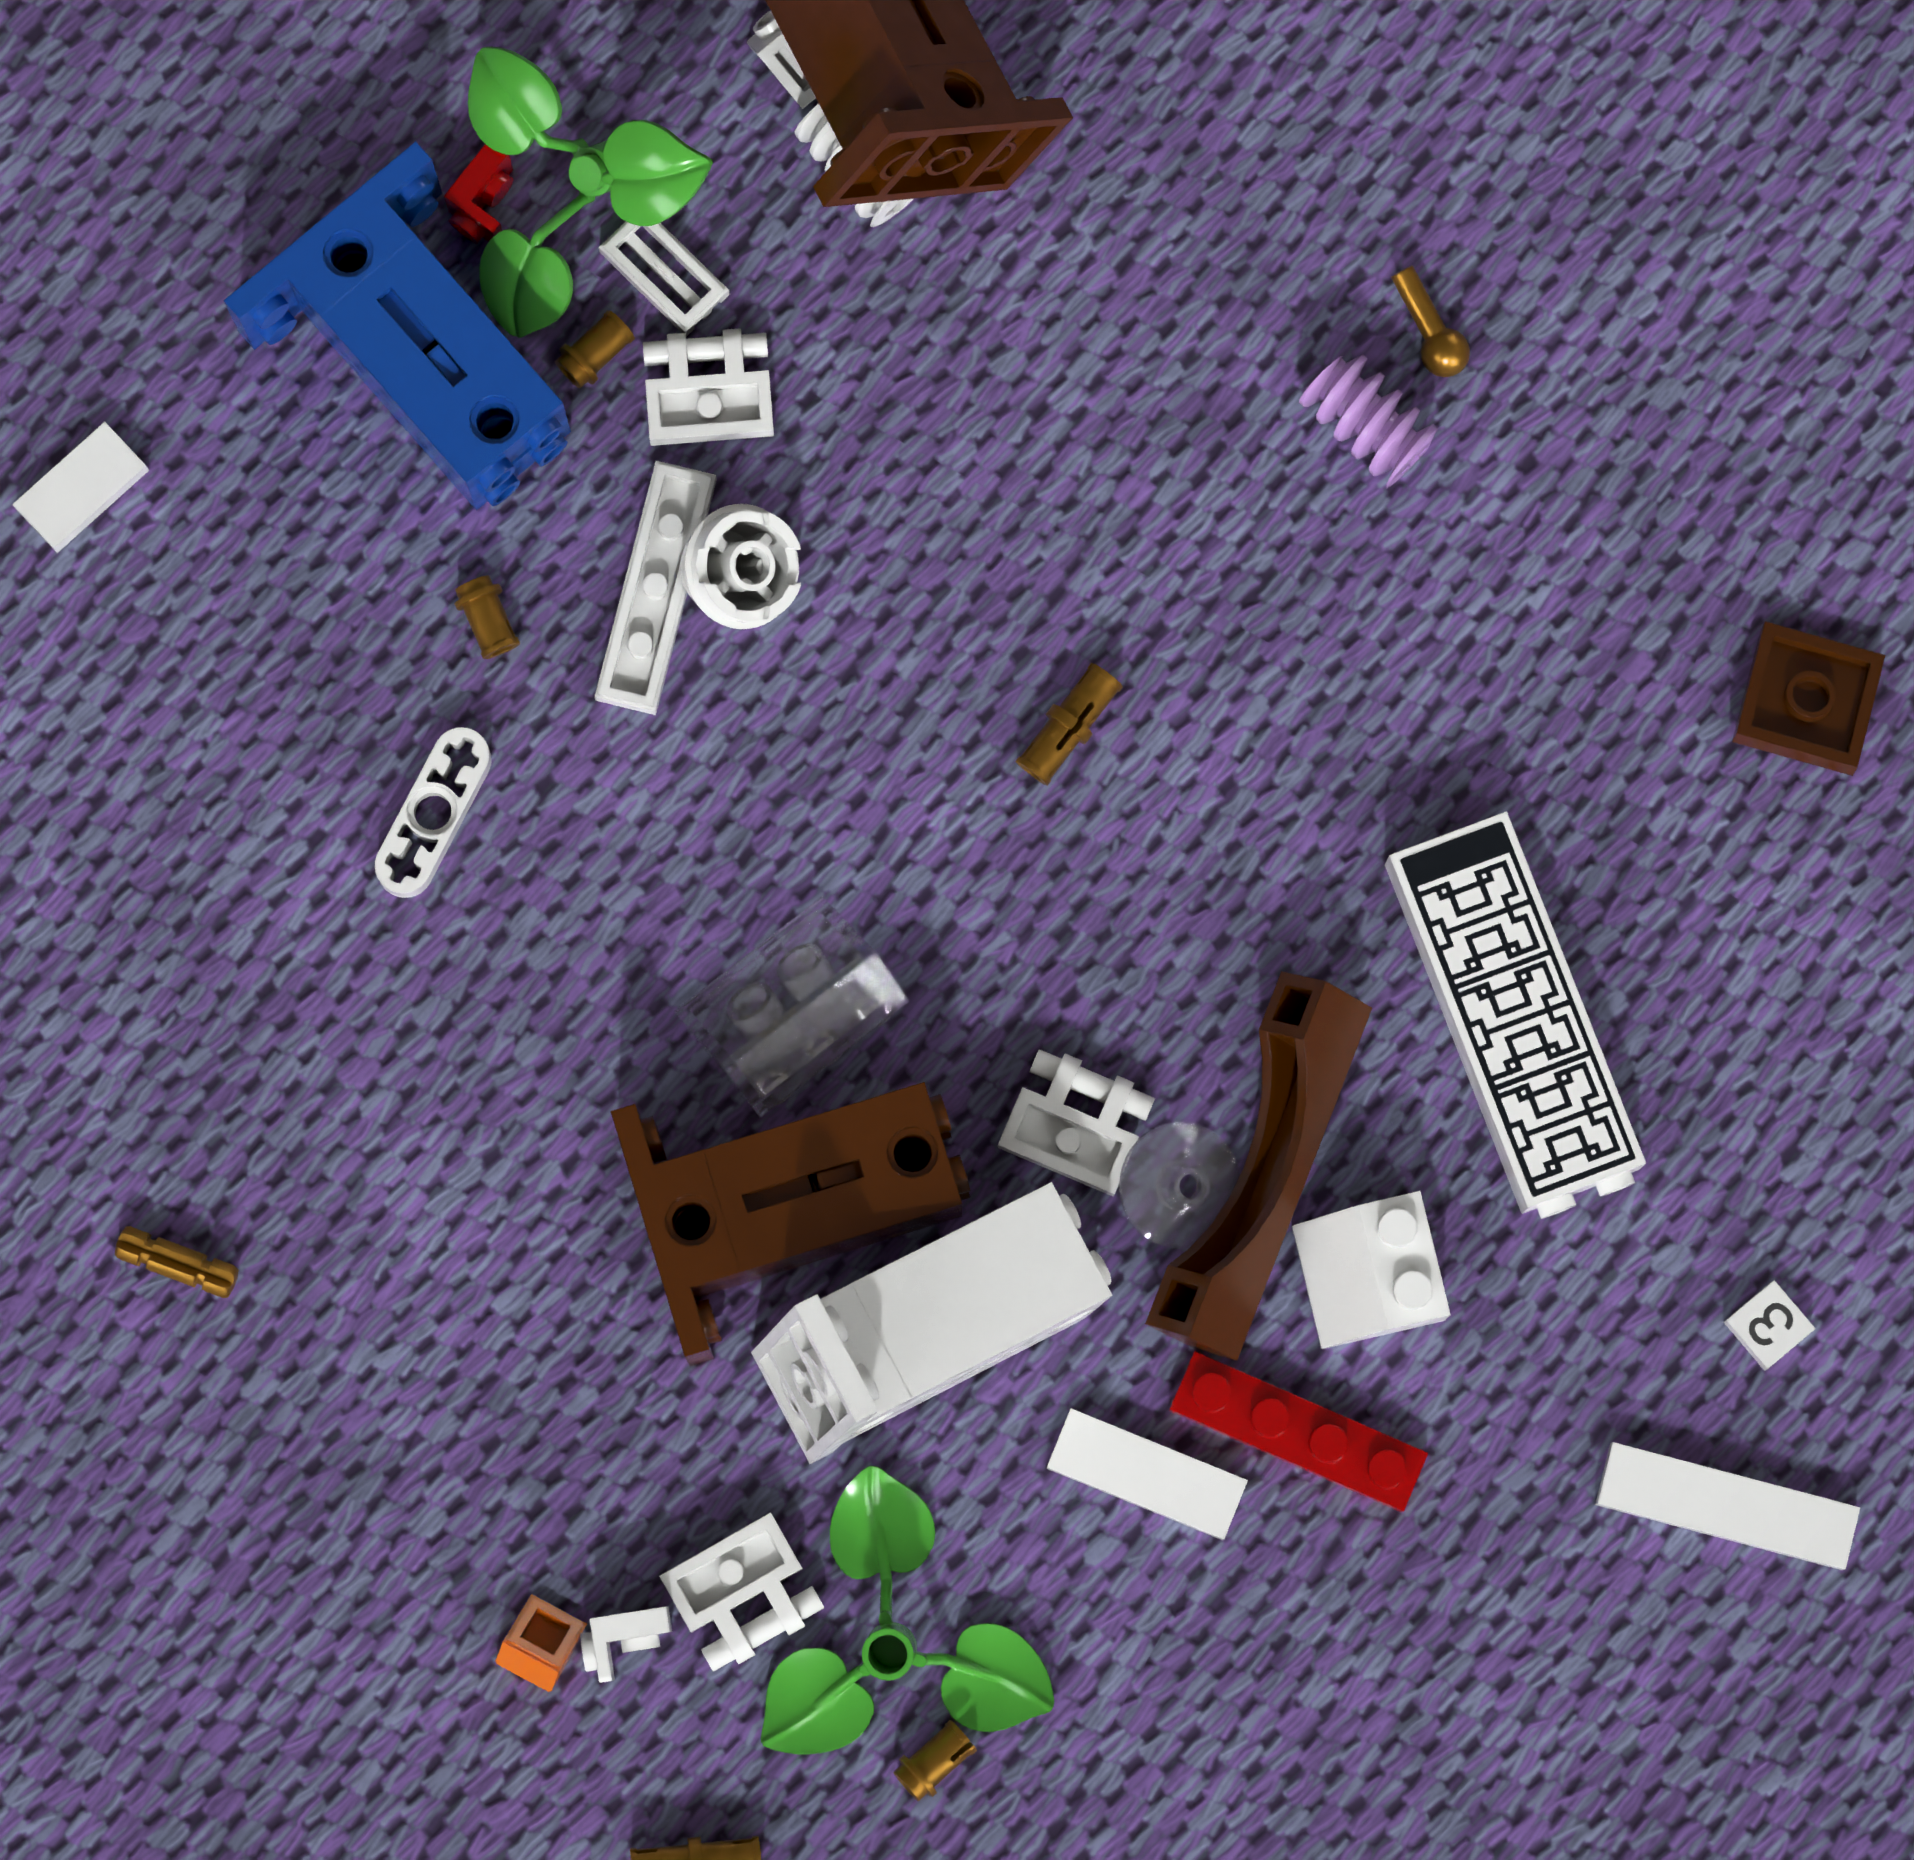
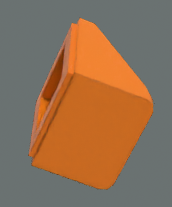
[496,1594,587,1692]

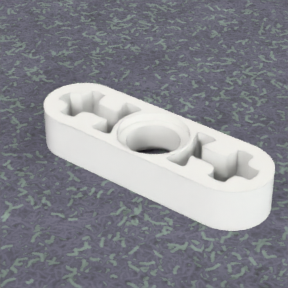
[375,727,491,898]

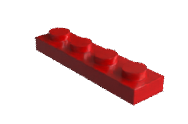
[1169,1351,1428,1512]

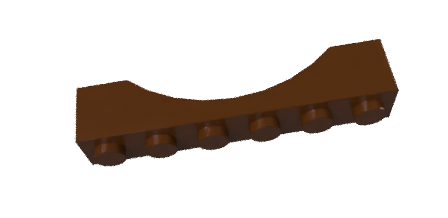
[1145,971,1372,1361]

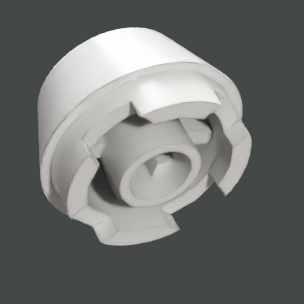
[680,504,801,629]

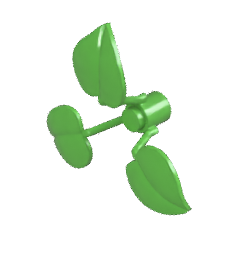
[468,46,713,338]
[761,1466,1054,1755]

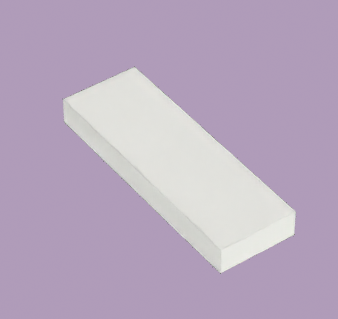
[1046,1408,1248,1540]

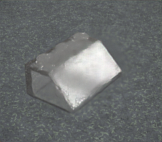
[674,896,910,1118]

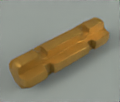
[115,1226,239,1298]

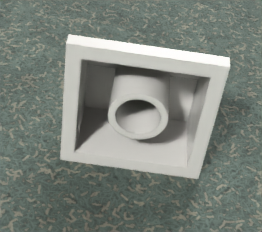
[1292,1191,1451,1349]

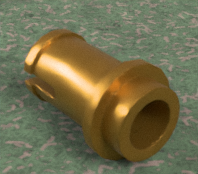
[555,310,635,388]
[454,575,520,659]
[893,1720,977,1801]

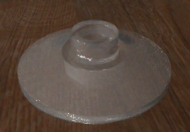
[1119,1122,1240,1249]

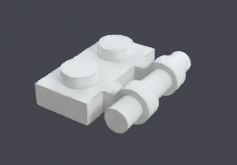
[643,328,774,446]
[998,1049,1155,1197]
[659,1512,825,1672]

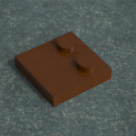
[1732,621,1885,776]

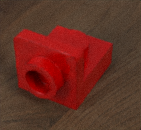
[444,144,514,244]

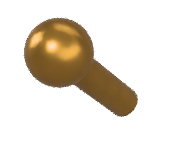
[1391,265,1470,377]

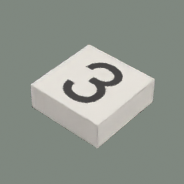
[1724,1280,1816,1371]

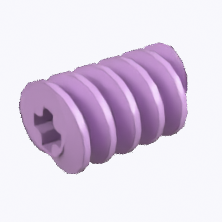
[1299,355,1438,489]

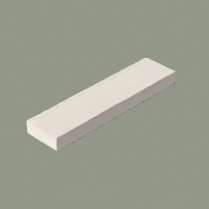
[595,461,717,715]
[1595,1442,1860,1570]

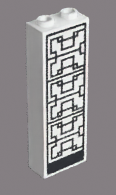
[1385,811,1646,1219]

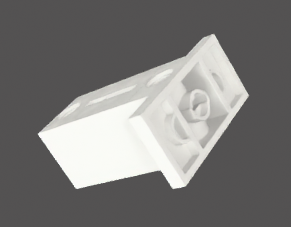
[751,1182,1112,1464]

